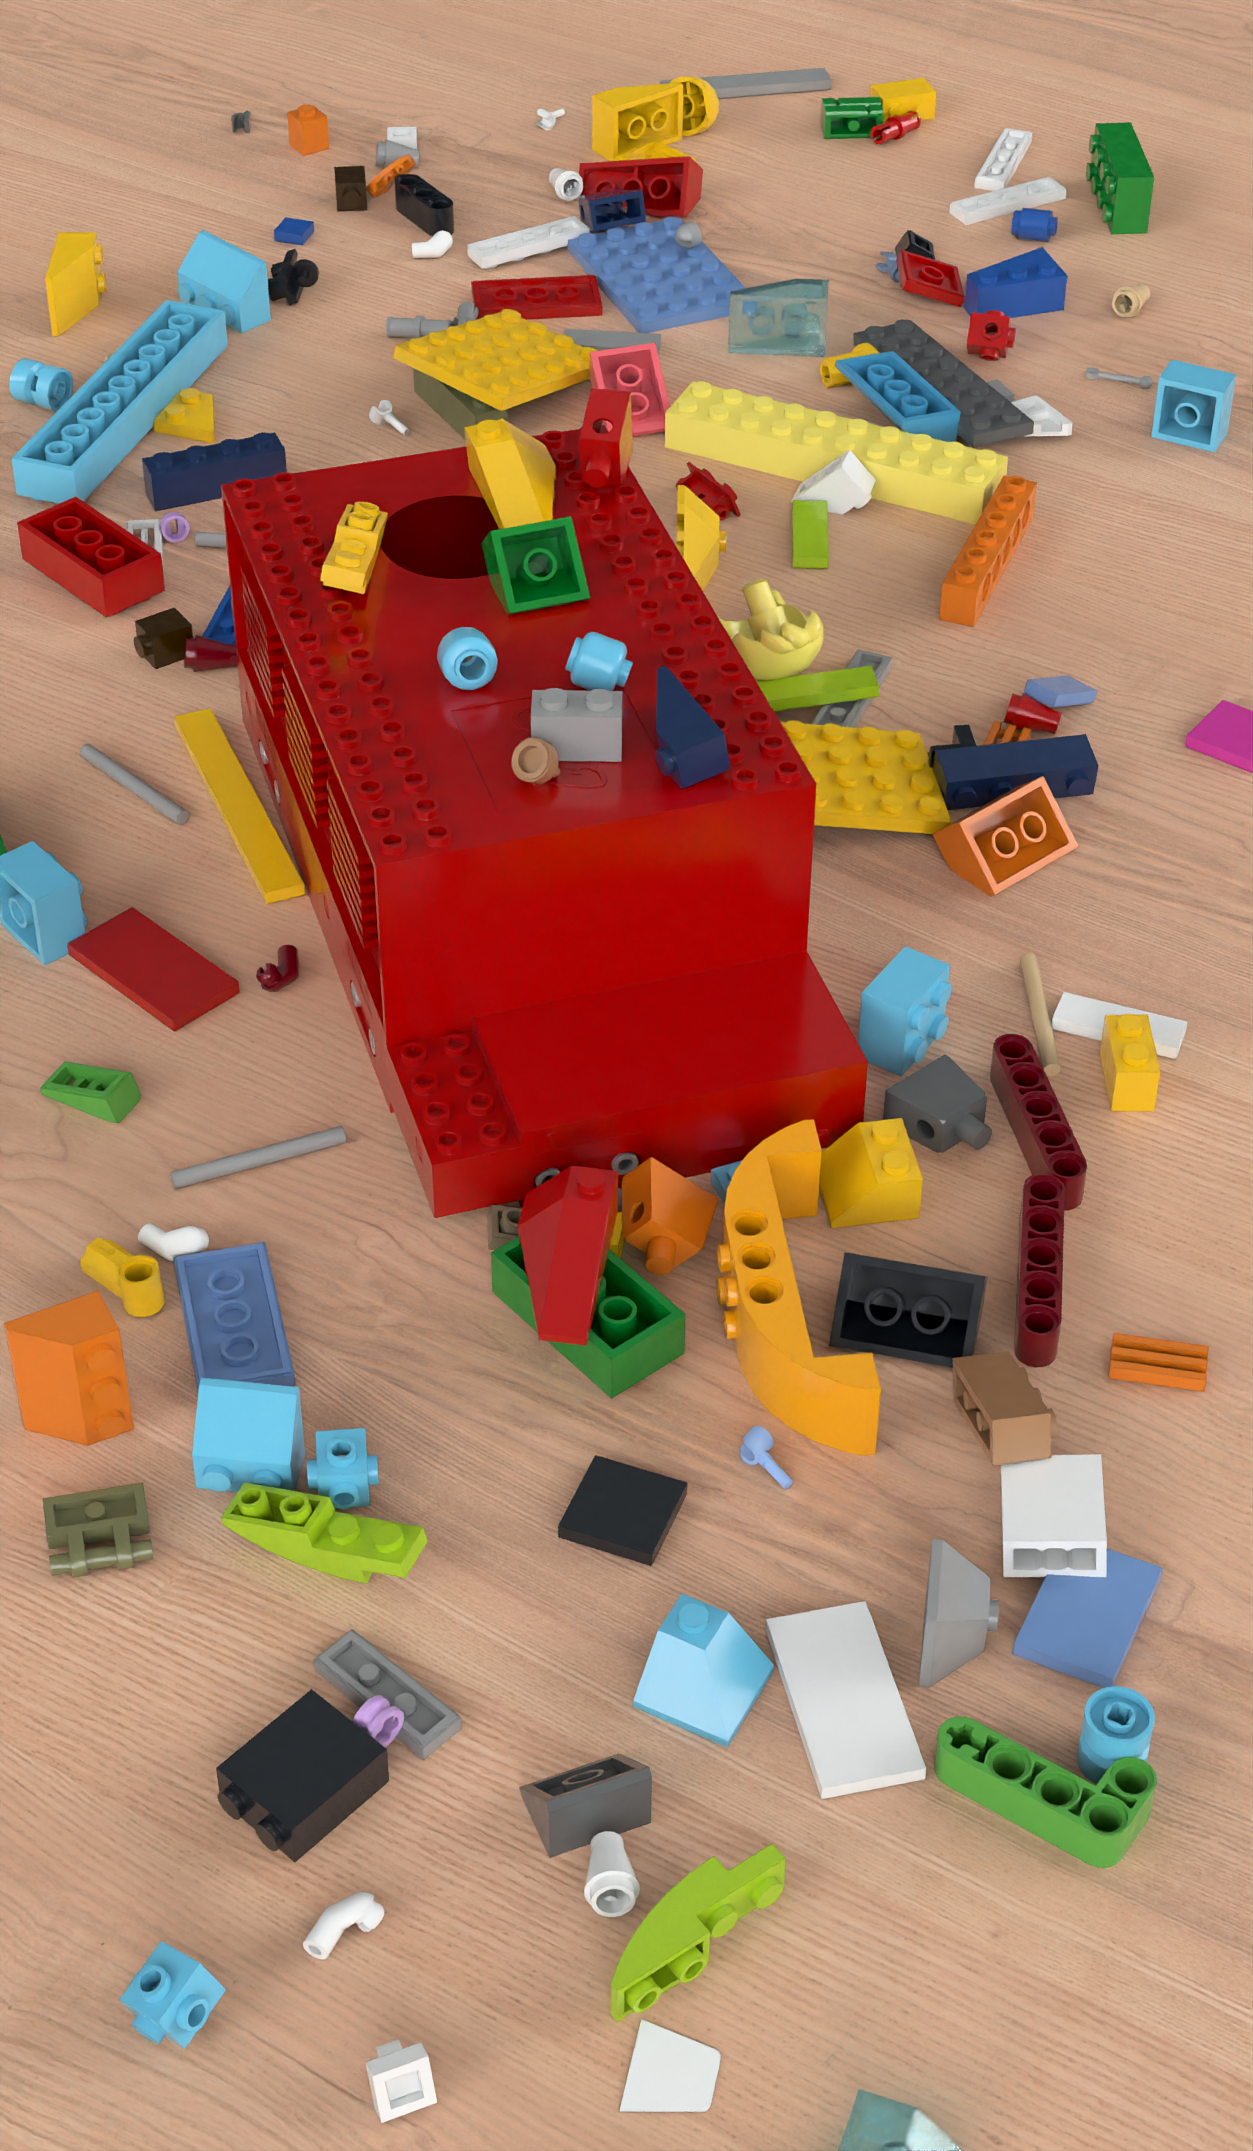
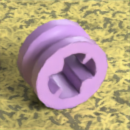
[352,1695,404,1747]

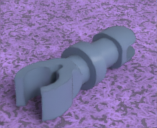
[876,252,908,292]

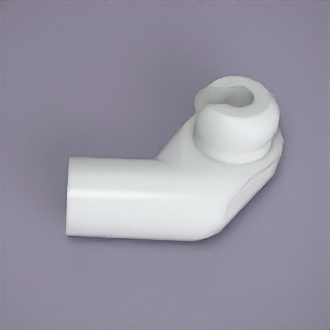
[303,1891,384,1960]

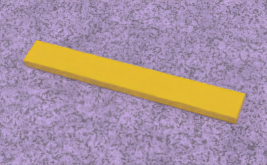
[174,708,305,904]

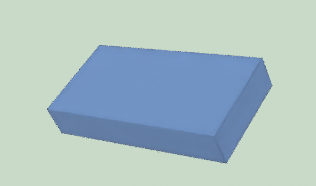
[1024,675,1098,708]

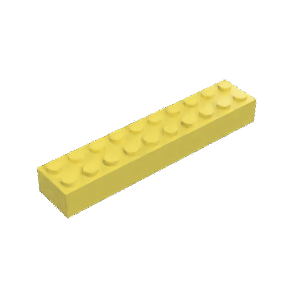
[665,381,1008,524]

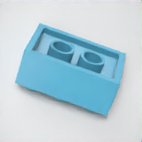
[177,230,271,333]

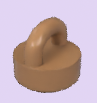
[512,737,560,785]

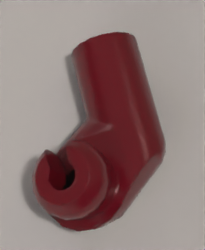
[256,945,299,992]

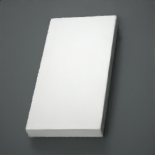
[766,1601,926,1799]

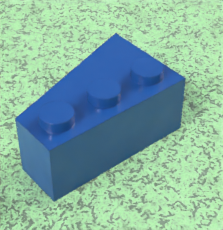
[964,247,1067,318]

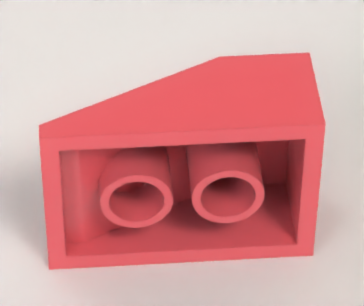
[589,343,670,437]

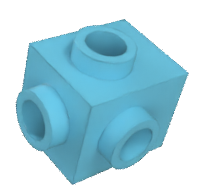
[307,1428,379,1509]
[119,1941,226,2049]

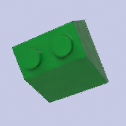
[481,516,590,615]

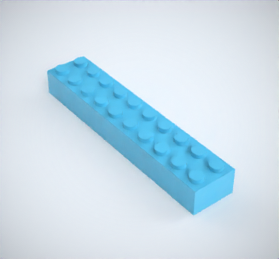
[11,300,228,504]

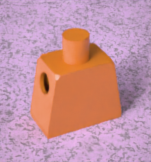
[622,1157,718,1275]

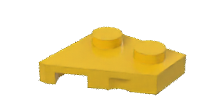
[153,388,215,444]

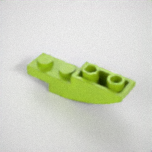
[221,1482,428,1584]
[611,1843,786,2022]

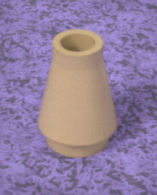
[1112,284,1150,318]

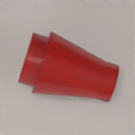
[1003,693,1062,734]

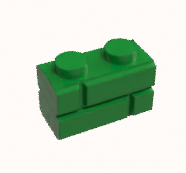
[821,97,883,139]

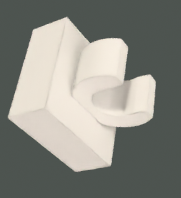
[365,2039,437,2123]

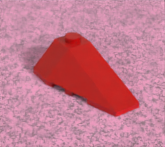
[579,156,703,219]
[518,1166,618,1346]

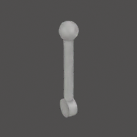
[1086,368,1153,389]

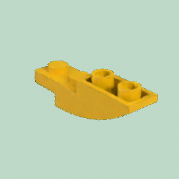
[320,502,388,594]

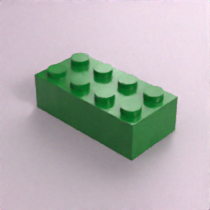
[1086,122,1154,234]
[491,1237,686,1399]

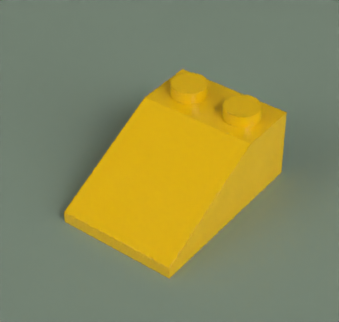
[592,82,683,161]
[45,232,107,336]

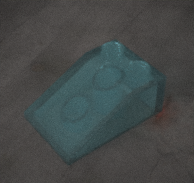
[728,278,829,357]

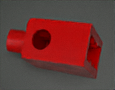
[579,388,633,488]

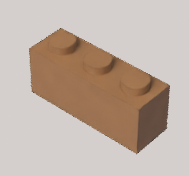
[953,1351,1058,1466]

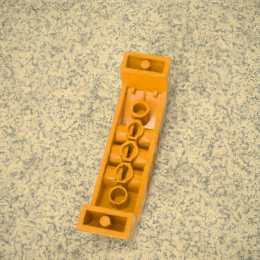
[716,1119,881,1456]

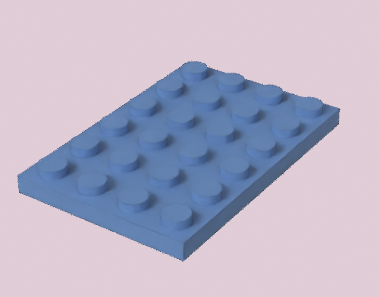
[567,217,756,333]

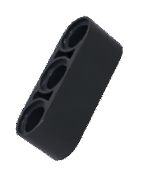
[395,174,454,236]

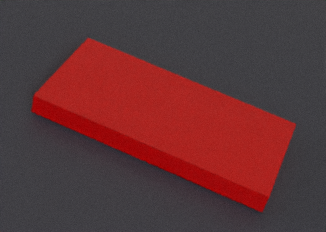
[471,275,602,320]
[67,907,240,1032]

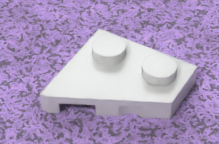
[1011,395,1073,437]

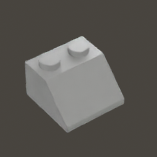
[531,688,623,762]

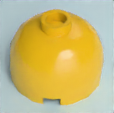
[670,76,719,136]

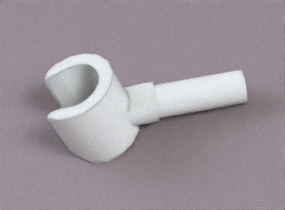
[536,108,565,131]
[369,400,410,436]

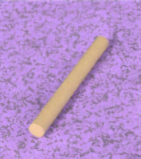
[1020,953,1061,1076]

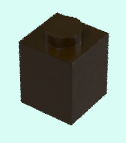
[334,166,367,211]
[133,607,193,669]

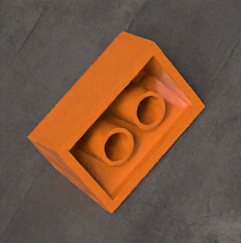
[932,776,1079,897]
[4,1290,134,1446]

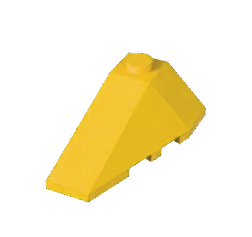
[464,419,556,529]

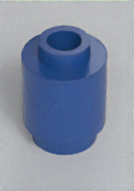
[1011,208,1058,242]

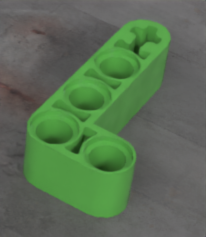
[934,1717,1157,1868]

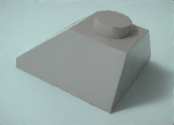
[919,1538,999,1688]

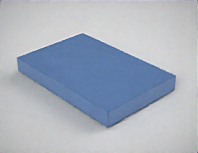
[1012,1549,1163,1688]

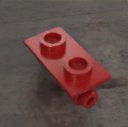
[676,462,741,520]

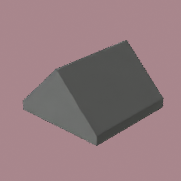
[519,1753,652,1858]

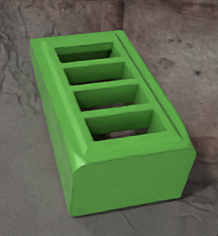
[40,1061,141,1123]

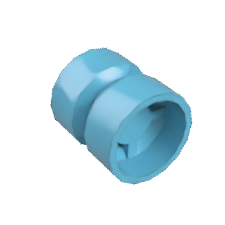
[9,358,73,412]
[1077,1686,1155,1784]

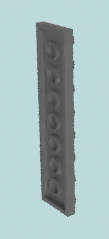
[854,319,1034,448]

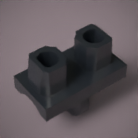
[268,249,319,305]

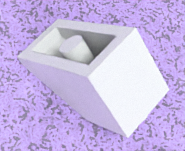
[791,450,876,515]

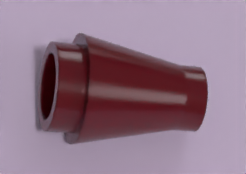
[184,635,238,672]

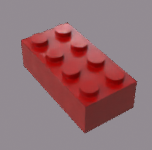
[17,497,165,618]

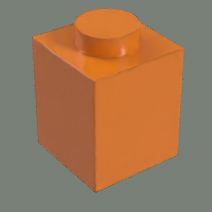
[287,104,329,156]

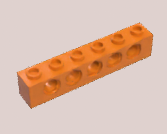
[939,476,1037,627]

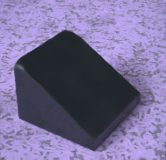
[895,230,935,260]

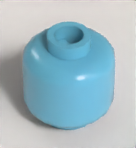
[437,627,498,690]
[565,632,633,691]

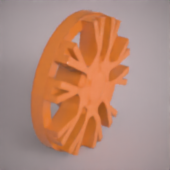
[366,154,416,198]

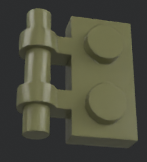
[42,1482,154,1578]

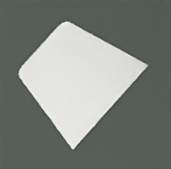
[619,2019,721,2112]

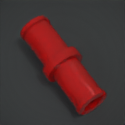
[870,111,921,145]

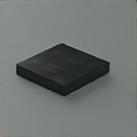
[558,1455,688,1566]

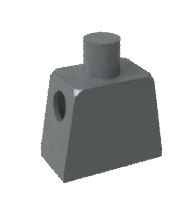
[883,1054,992,1153]

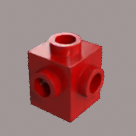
[967,310,1016,361]

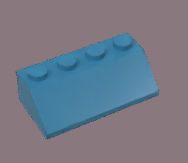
[835,351,961,442]

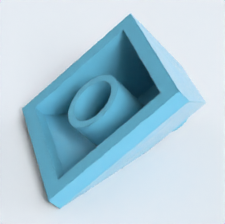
[633,1594,774,1748]

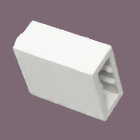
[1001,1454,1107,1577]

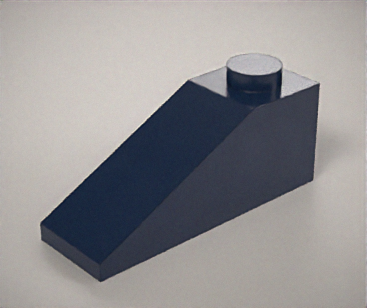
[655,665,730,789]

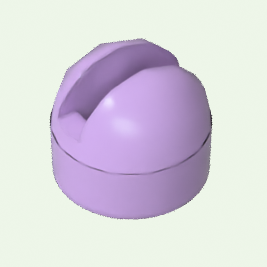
[160,512,190,542]

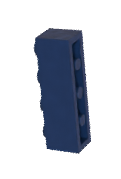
[142,432,287,512]
[933,734,1099,810]

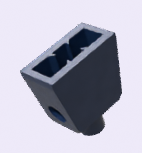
[578,189,646,232]

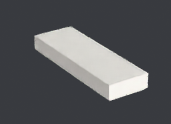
[1052,992,1188,1059]

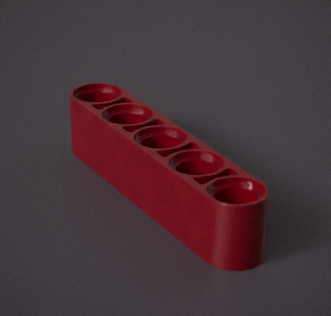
[990,1034,1087,1211]
[1014,1173,1065,1368]

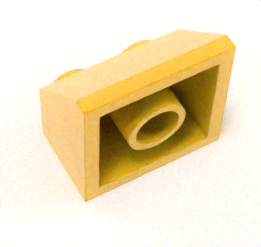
[819,1118,923,1229]

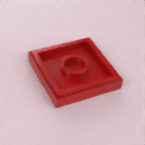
[896,250,965,307]

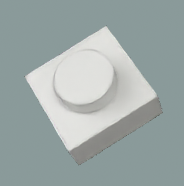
[387,127,417,149]

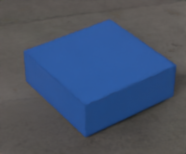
[274,217,314,245]

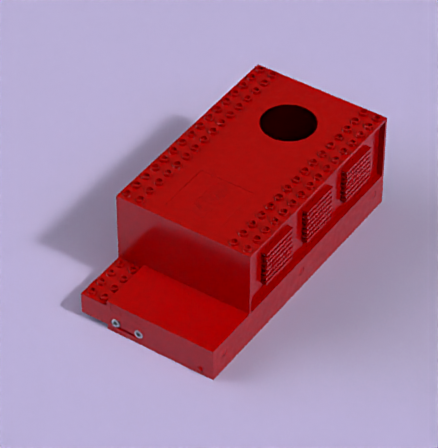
[221,425,868,1218]

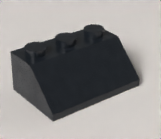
[829,1252,988,1368]

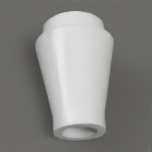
[549,168,583,201]
[584,1831,640,1917]

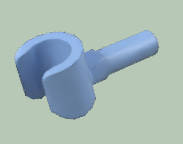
[740,1426,793,1489]

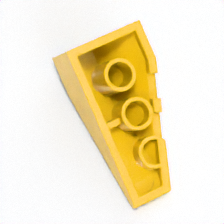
[676,485,726,591]

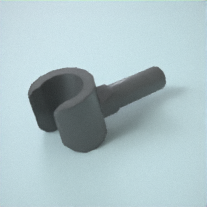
[231,111,251,133]

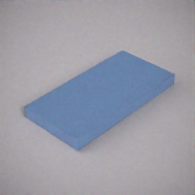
[173,1242,295,1391]

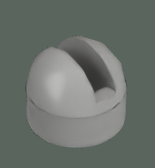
[675,221,702,249]

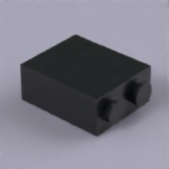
[216,1689,389,1862]

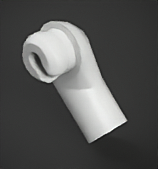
[412,230,453,258]
[138,1223,209,1262]

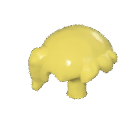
[717,579,824,681]

